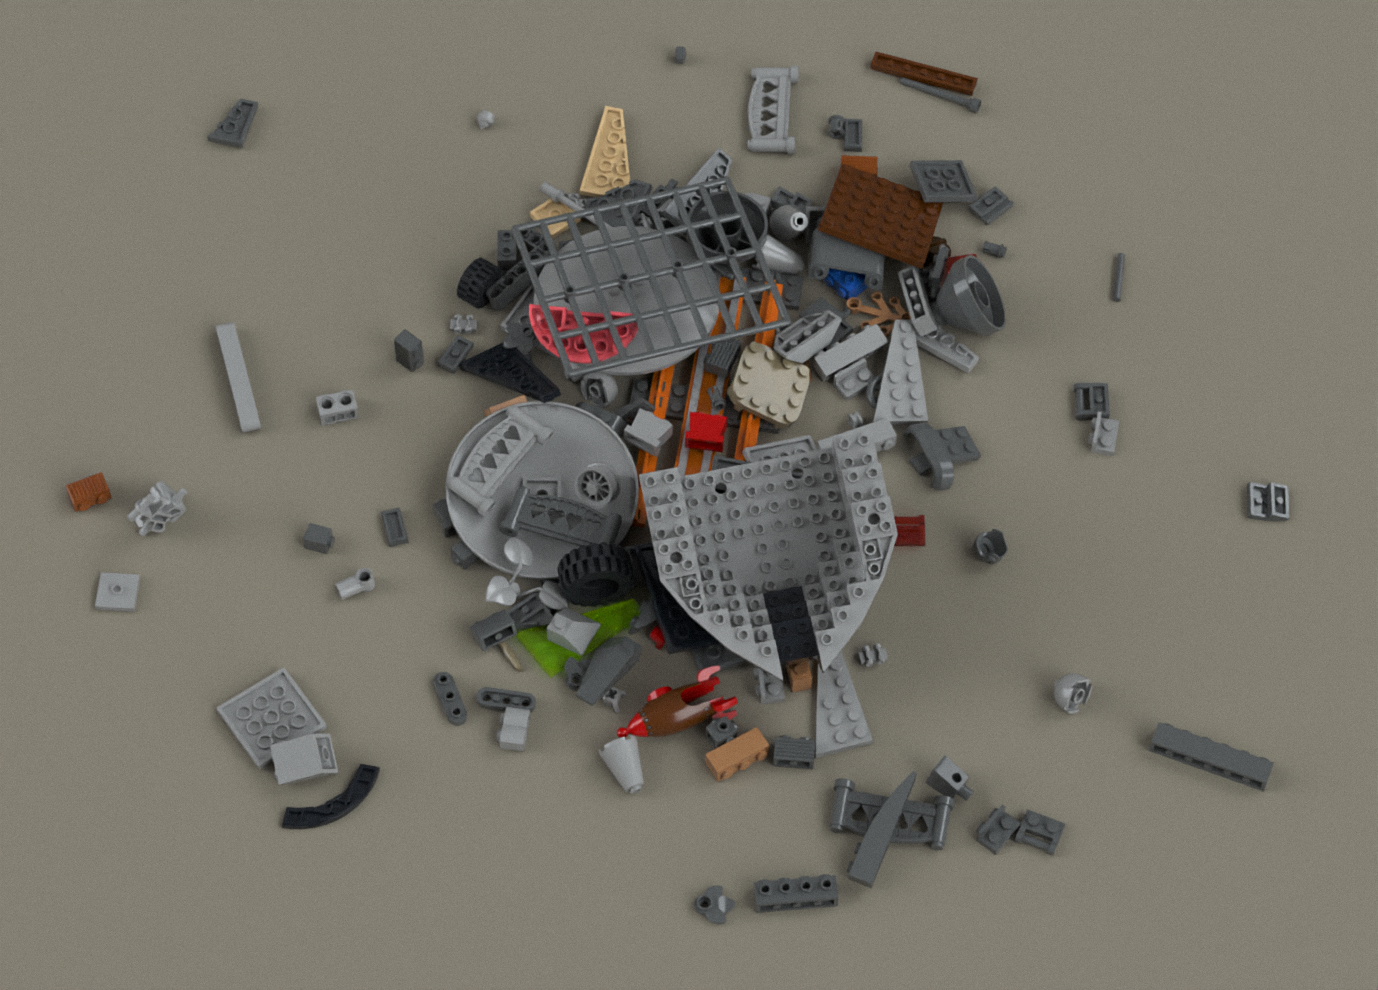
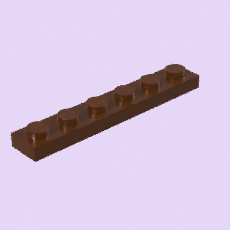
[870,51,978,96]

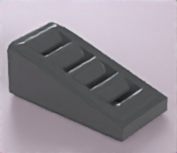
[614,399,655,426]

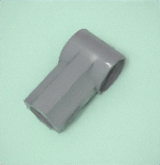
[335,568,375,600]

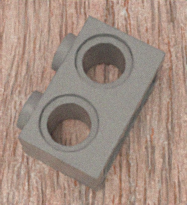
[316,390,359,426]

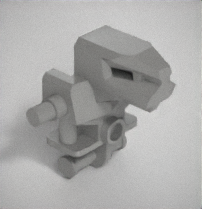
[127,480,187,536]

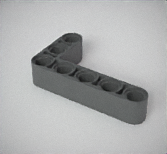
[486,229,557,310]

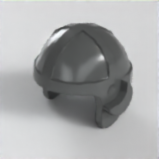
[973,529,1008,564]

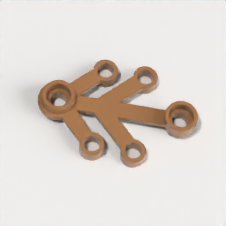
[846,292,911,338]

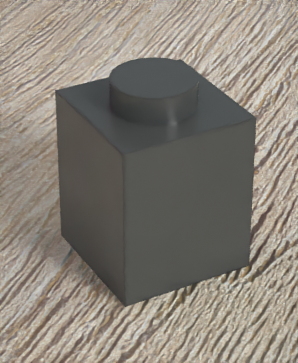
[303,523,335,554]
[451,540,480,570]

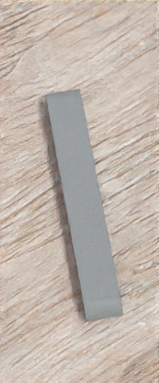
[215,322,261,433]

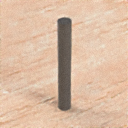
[1113,253,1125,302]

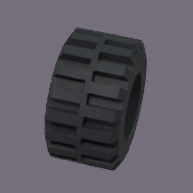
[457,257,503,309]

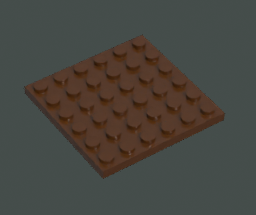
[818,164,944,269]

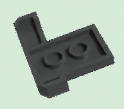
[903,423,981,490]

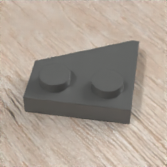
[506,591,554,630]

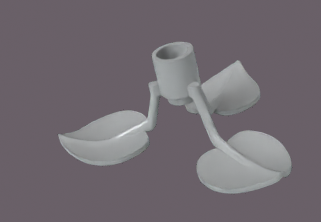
[485,537,568,611]

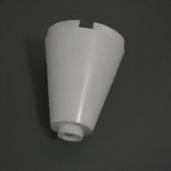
[769,205,808,242]
[752,234,805,274]
[599,735,644,794]

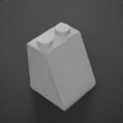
[270,734,338,785]

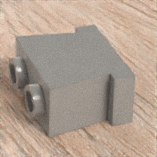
[624,408,673,457]

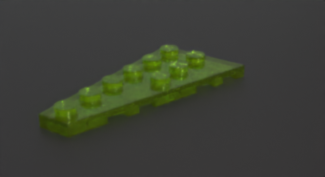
[516,599,640,678]

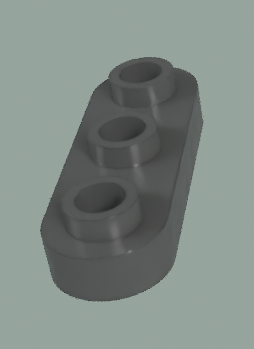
[433,672,467,726]
[477,687,536,713]

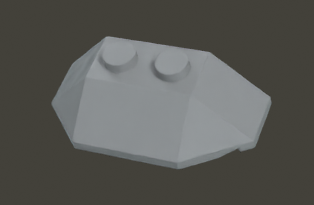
[774,310,842,363]

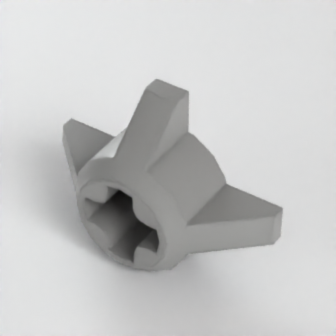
[602,687,626,714]

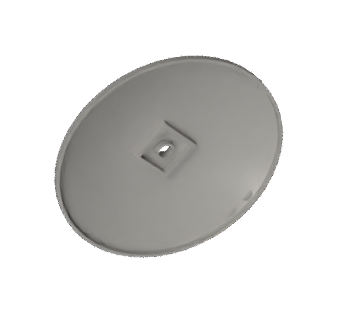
[534,226,719,375]
[446,401,639,580]

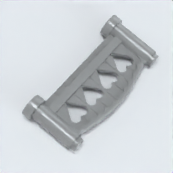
[748,65,799,154]
[446,405,554,517]

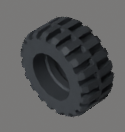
[557,542,635,607]

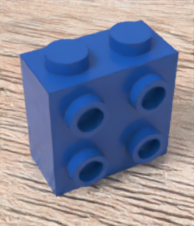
[823,268,868,300]

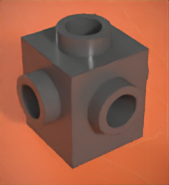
[706,716,738,749]

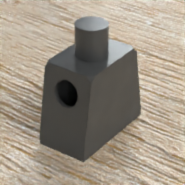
[925,755,974,801]

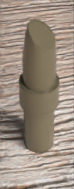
[498,641,523,671]

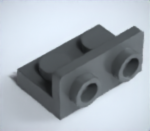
[976,805,1021,855]

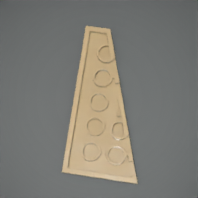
[580,106,630,198]

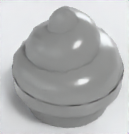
[477,110,495,129]

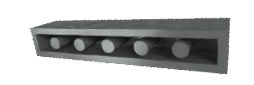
[1149,722,1274,792]

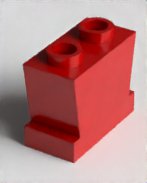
[685,412,727,453]

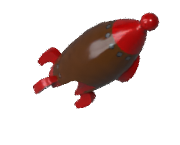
[617,665,738,738]

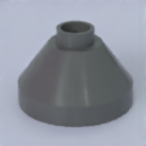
[686,191,768,266]
[931,255,1006,336]

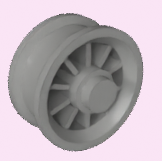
[575,462,621,508]

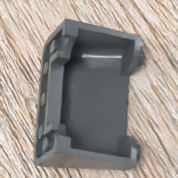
[807,227,885,290]

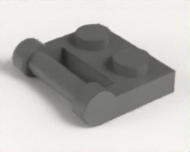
[1073,383,1110,421]
[1015,809,1065,855]

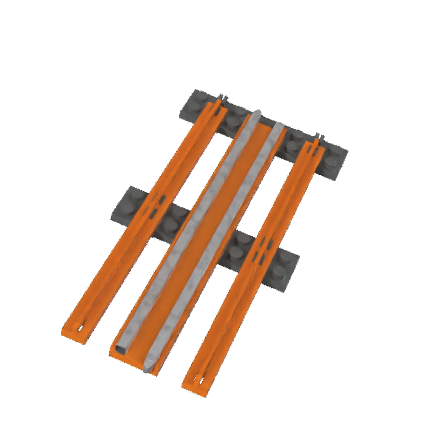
[630,265,804,528]

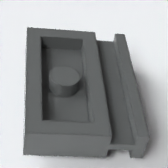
[969,186,1014,225]

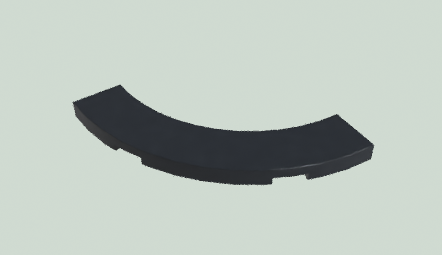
[282,764,380,829]

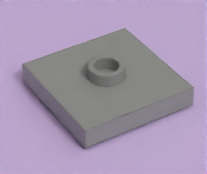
[95,572,140,612]

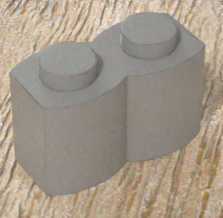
[496,707,530,751]

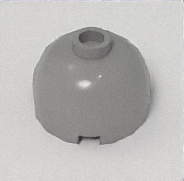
[581,372,618,409]
[1054,673,1092,714]

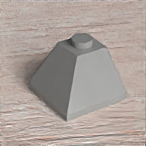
[547,608,601,656]

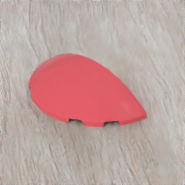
[529,304,639,364]

